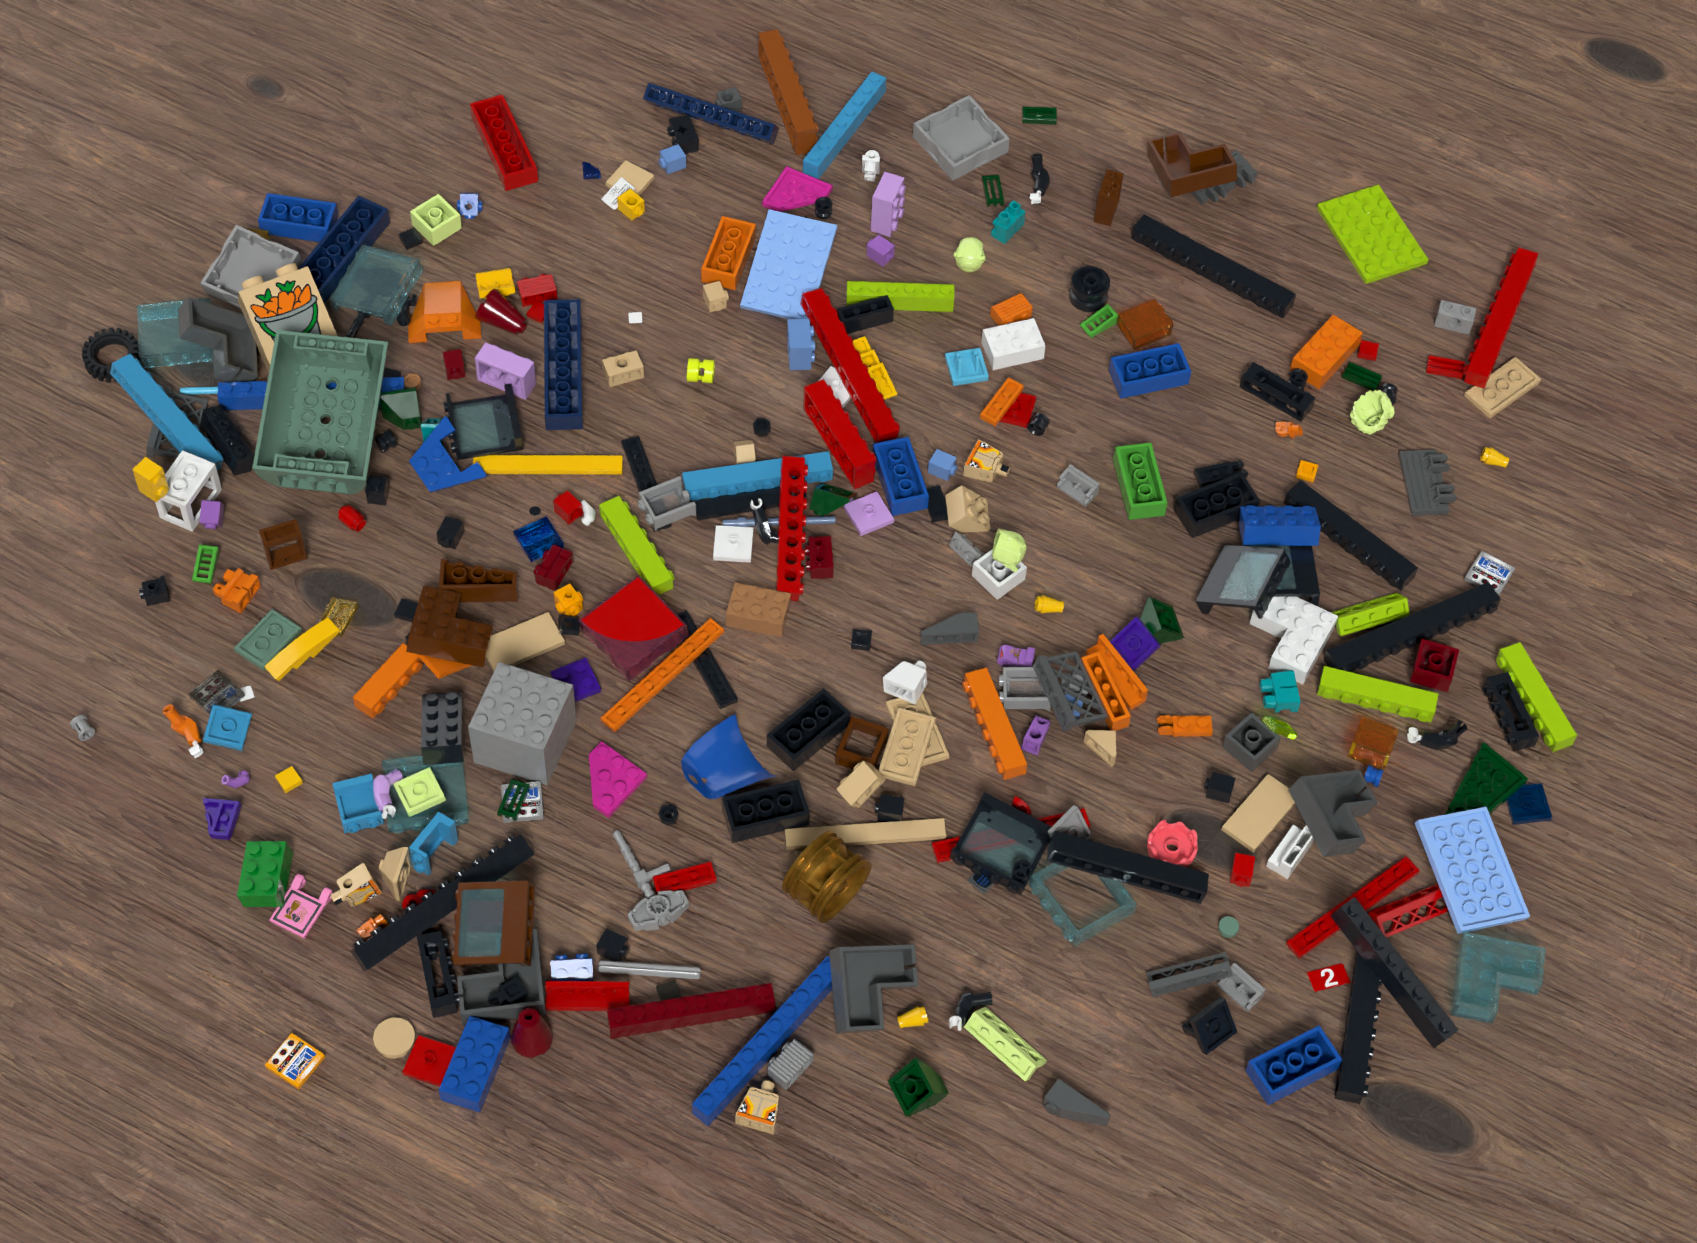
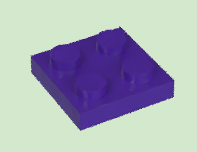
[1110,617,1161,671]
[550,658,601,702]

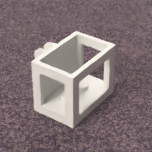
[155,450,222,532]

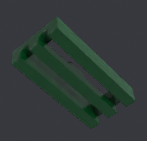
[1022,106,1057,125]
[982,175,1004,207]
[1342,362,1382,391]
[497,779,531,821]

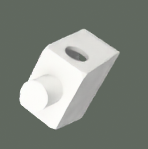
[883,661,927,704]

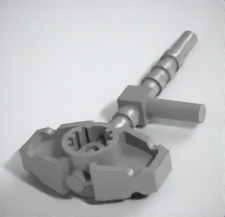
[613,830,689,931]

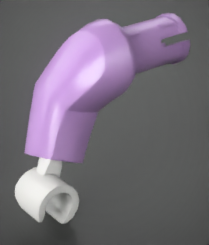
[373,769,403,819]

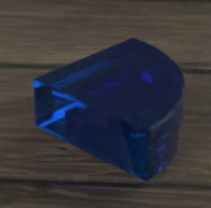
[582,162,601,179]

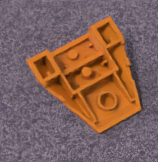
[408,281,481,343]

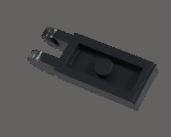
[1194,460,1248,488]

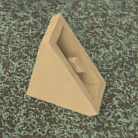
[733,440,756,464]
[1083,730,1116,767]

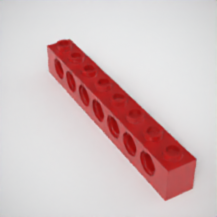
[776,456,808,601]

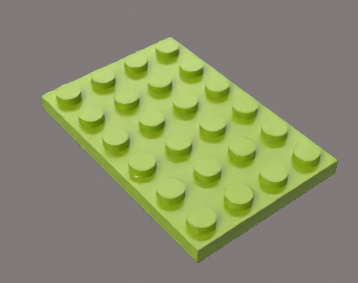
[1316,184,1429,284]

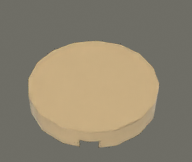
[373,1017,416,1059]

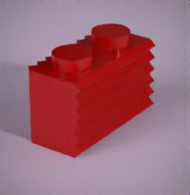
[517,274,557,307]

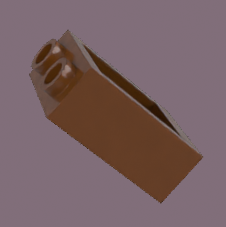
[1094,169,1124,226]
[259,519,307,570]
[835,716,889,770]

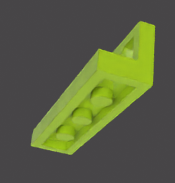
[1331,593,1410,636]

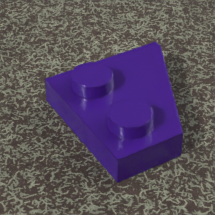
[203,798,242,840]

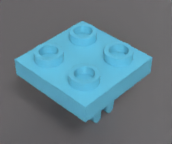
[945,348,989,386]

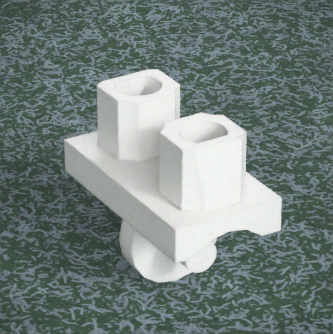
[862,150,880,181]

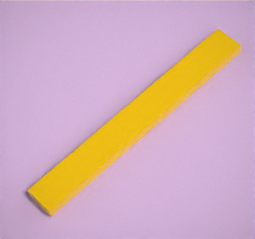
[473,455,623,474]

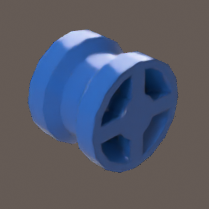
[1364,764,1384,788]

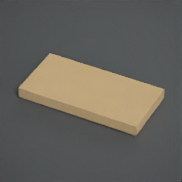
[1464,357,1541,418]
[486,612,565,673]
[886,692,949,766]
[878,708,936,786]
[1221,774,1295,853]

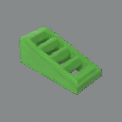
[1080,304,1120,338]
[192,544,220,584]

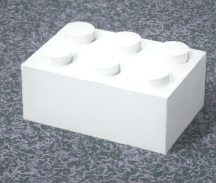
[981,318,1046,370]

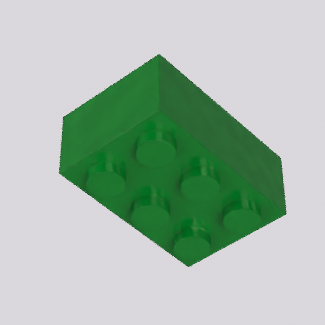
[237,841,293,907]

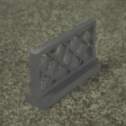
[146,387,208,459]
[1033,651,1108,732]

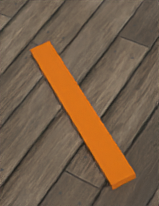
[600,618,725,733]

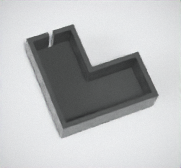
[178,297,258,382]
[1288,770,1378,857]
[457,929,546,1025]
[829,945,918,1034]

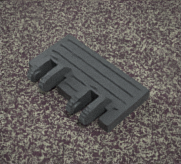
[1190,150,1258,205]
[1398,450,1457,516]

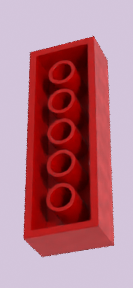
[470,94,538,191]
[803,379,876,489]

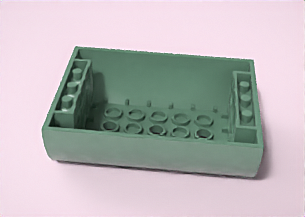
[252,330,388,495]

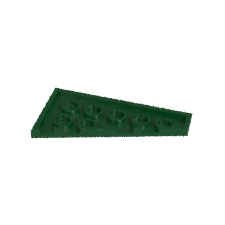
[1445,742,1528,815]

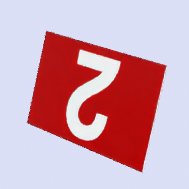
[1306,963,1351,992]

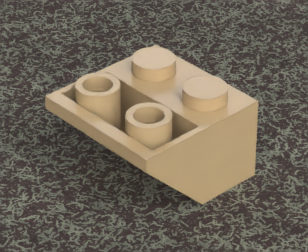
[945,486,990,533]

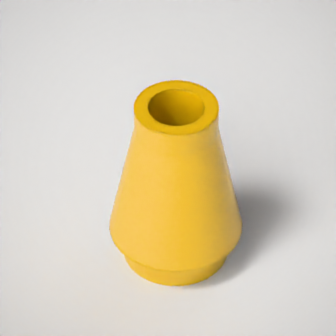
[1480,447,1509,468]
[1035,595,1064,614]
[897,1006,929,1029]

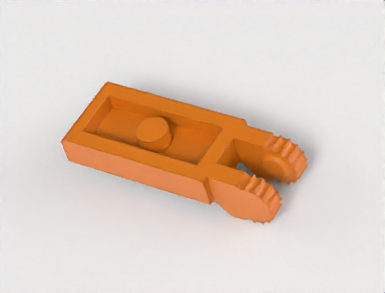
[1157,715,1213,737]

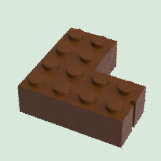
[1147,132,1237,197]
[406,586,493,668]

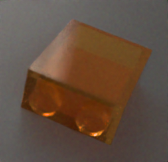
[1116,299,1173,350]
[1347,717,1399,770]

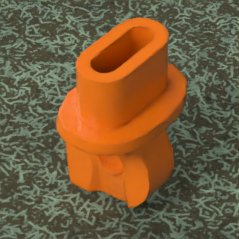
[1275,421,1303,439]
[356,914,389,940]

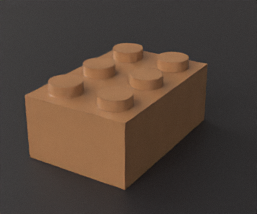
[726,583,791,637]

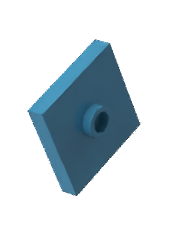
[203,704,252,751]

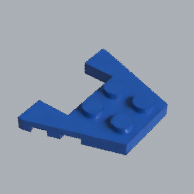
[409,416,487,493]

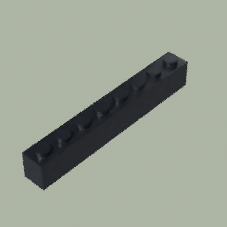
[1284,480,1418,591]
[1047,831,1209,904]
[1331,897,1458,1048]
[1335,950,1382,1104]

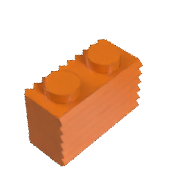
[990,293,1033,326]

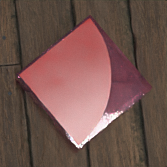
[578,575,689,681]

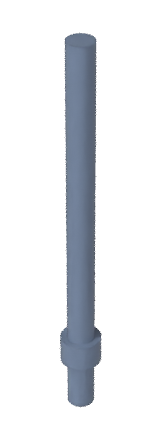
[723,516,835,527]

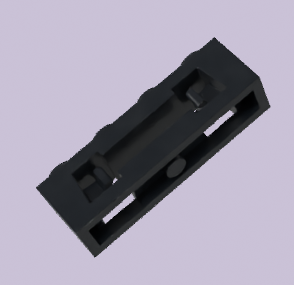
[1240,362,1316,422]
[200,405,254,476]
[1482,672,1539,752]
[417,931,460,1018]

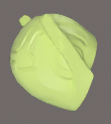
[953,237,986,272]
[992,529,1027,572]

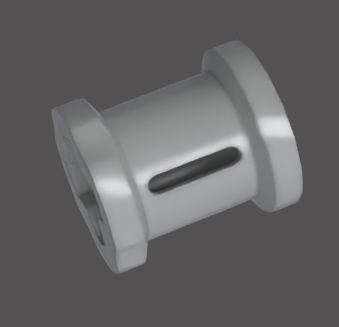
[70,715,95,741]

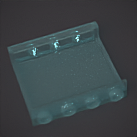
[330,245,423,326]
[137,298,213,368]
[382,756,469,833]

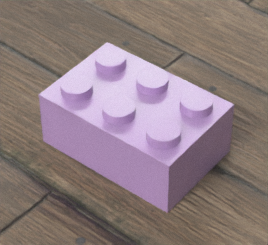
[871,172,906,237]
[475,342,536,400]

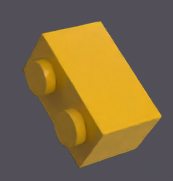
[132,457,169,502]

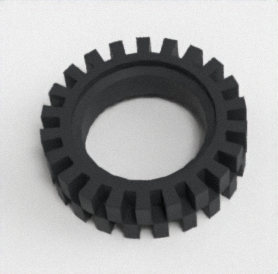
[82,328,142,383]

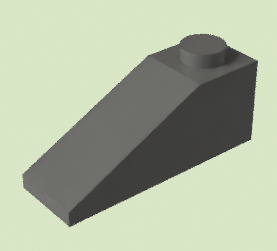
[920,612,979,645]
[1043,1079,1111,1126]

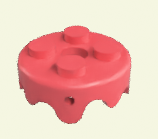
[1147,820,1198,867]

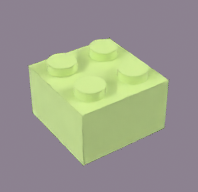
[410,194,462,246]

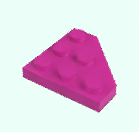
[762,166,833,212]
[589,741,647,818]

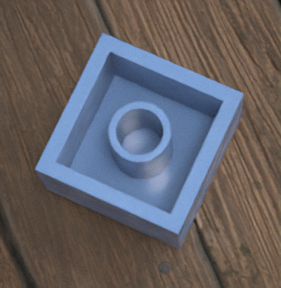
[787,319,815,370]

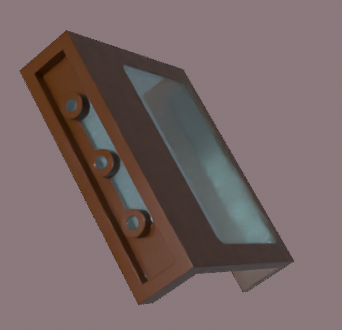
[452,881,535,968]

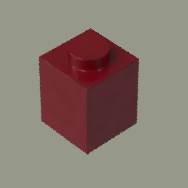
[442,349,465,380]

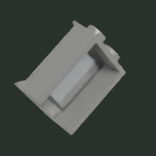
[637,476,696,531]
[999,667,1051,711]

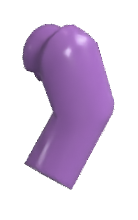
[221,770,250,789]

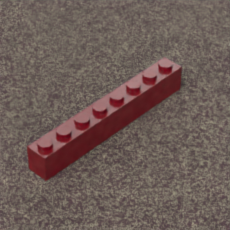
[607,983,775,1039]

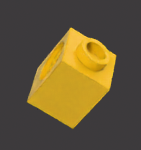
[617,189,645,221]

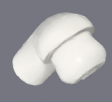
[580,500,596,526]

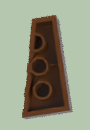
[439,559,518,602]

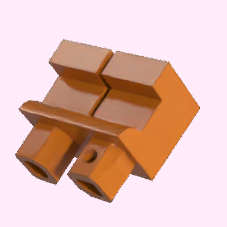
[213,568,261,614]

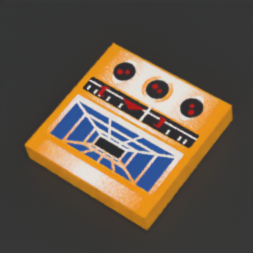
[265,1033,325,1090]

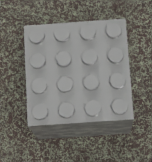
[468,662,576,786]

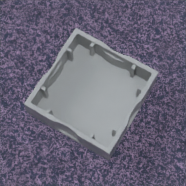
[913,95,1010,181]
[200,225,302,309]

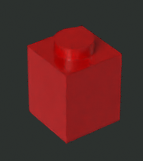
[553,490,583,525]
[1230,853,1255,887]

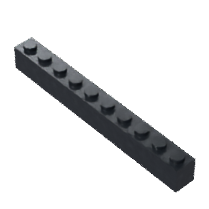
[1131,214,1296,318]
[1324,582,1501,672]
[350,834,534,971]

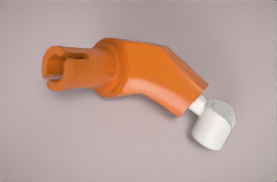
[162,704,204,759]

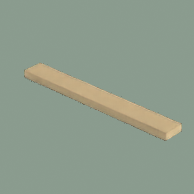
[785,818,946,850]

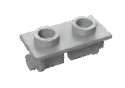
[949,531,985,568]

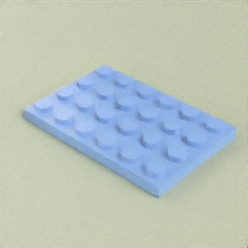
[740,209,837,319]
[1415,807,1530,934]

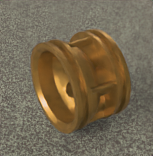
[782,830,872,923]

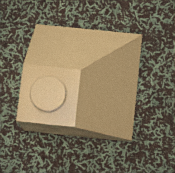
[379,847,412,902]

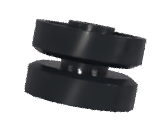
[1069,266,1110,312]

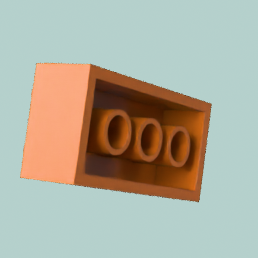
[701,216,756,290]
[1290,314,1363,390]

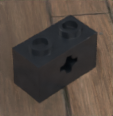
[667,114,699,154]

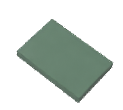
[234,609,302,671]

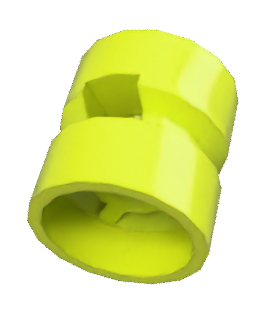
[687,358,715,384]

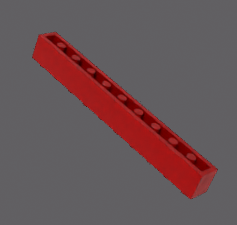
[1463,247,1539,389]
[800,288,900,443]

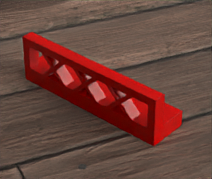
[1368,884,1449,938]
[545,981,630,1011]

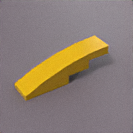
[853,336,897,400]
[264,618,341,681]

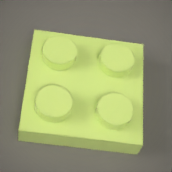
[393,767,446,817]

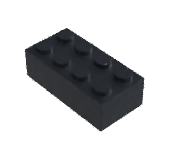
[1174,472,1260,538]
[766,688,851,771]
[421,692,464,765]
[722,780,810,843]

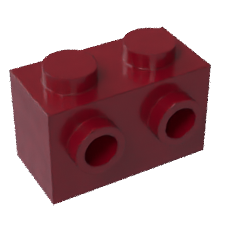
[805,536,834,579]

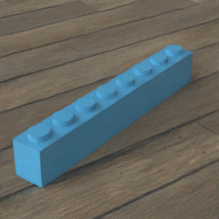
[803,72,887,179]
[110,354,223,471]
[682,451,833,501]

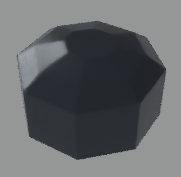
[753,418,771,437]
[658,804,679,826]

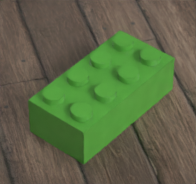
[1113,443,1167,520]

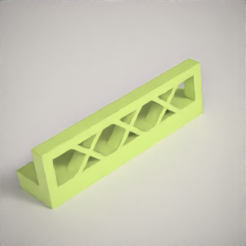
[964,1007,1047,1081]

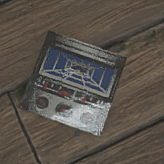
[189,670,245,715]

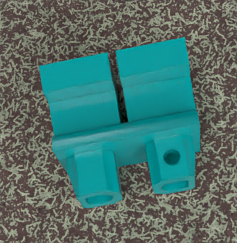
[991,201,1026,244]
[1259,670,1301,713]

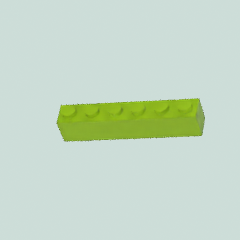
[846,281,954,312]
[599,496,675,596]
[1496,642,1577,752]
[1317,666,1439,722]

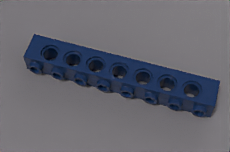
[643,83,779,145]

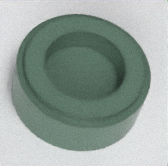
[1218,916,1239,938]

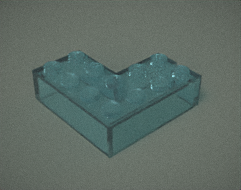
[1451,932,1546,1023]

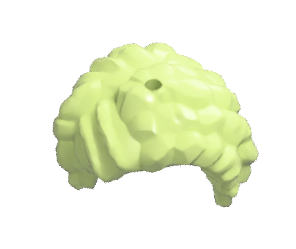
[1350,390,1394,435]

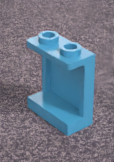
[332,774,384,834]
[409,812,458,876]

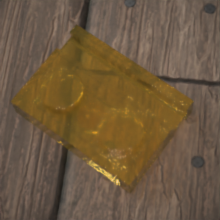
[317,597,359,637]

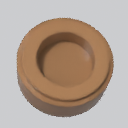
[404,373,422,391]

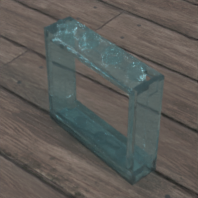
[1029,863,1137,947]

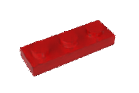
[652,862,717,895]

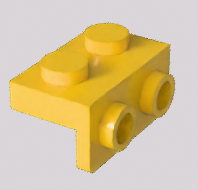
[475,268,515,299]

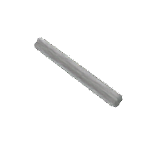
[598,960,701,979]

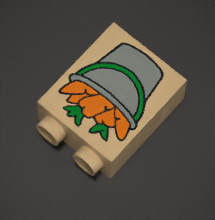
[238,263,337,373]

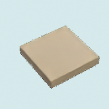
[606,160,654,196]

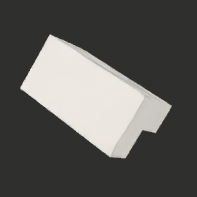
[1266,825,1314,879]

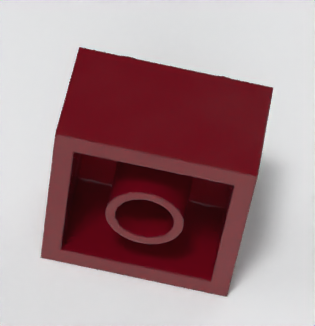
[1410,639,1460,692]

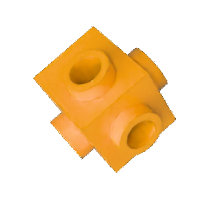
[553,584,584,616]

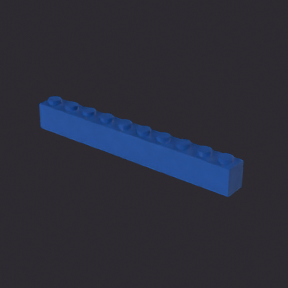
[217,377,406,410]
[692,956,832,1126]

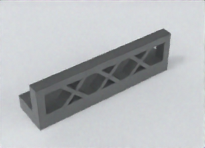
[1147,952,1233,997]

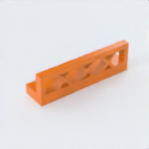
[1085,634,1148,710]

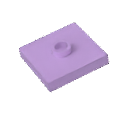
[844,491,894,536]

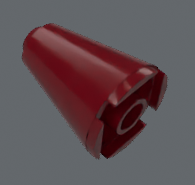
[475,289,527,335]
[511,1008,553,1058]

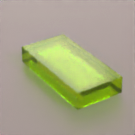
[1261,715,1298,740]

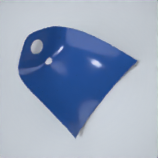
[681,714,777,799]

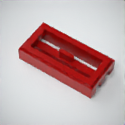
[1426,355,1465,379]

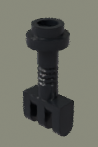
[396,293,417,326]

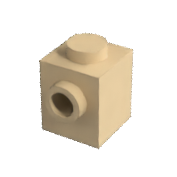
[703,281,729,312]

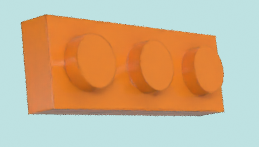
[980,377,1024,427]

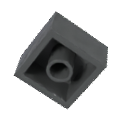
[1222,713,1281,772]

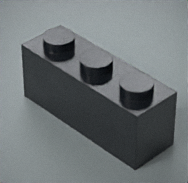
[837,295,894,334]

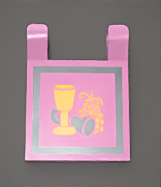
[269,874,332,939]

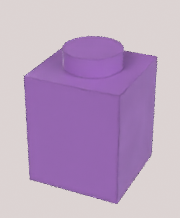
[866,235,895,267]
[199,500,224,530]

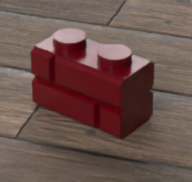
[534,545,574,591]

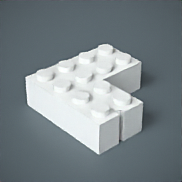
[1250,588,1338,685]

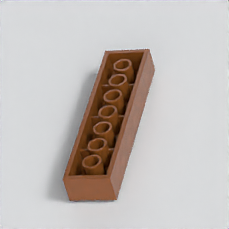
[758,29,818,156]

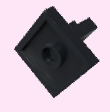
[1182,997,1237,1055]

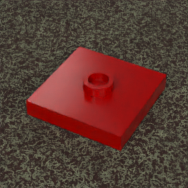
[402,1035,456,1087]

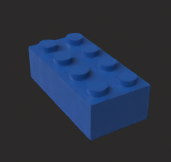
[258,193,339,242]
[1109,343,1191,399]
[873,437,929,516]
[1238,505,1321,546]
[438,1016,511,1112]
[1246,1025,1342,1105]

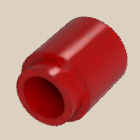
[338,505,366,532]

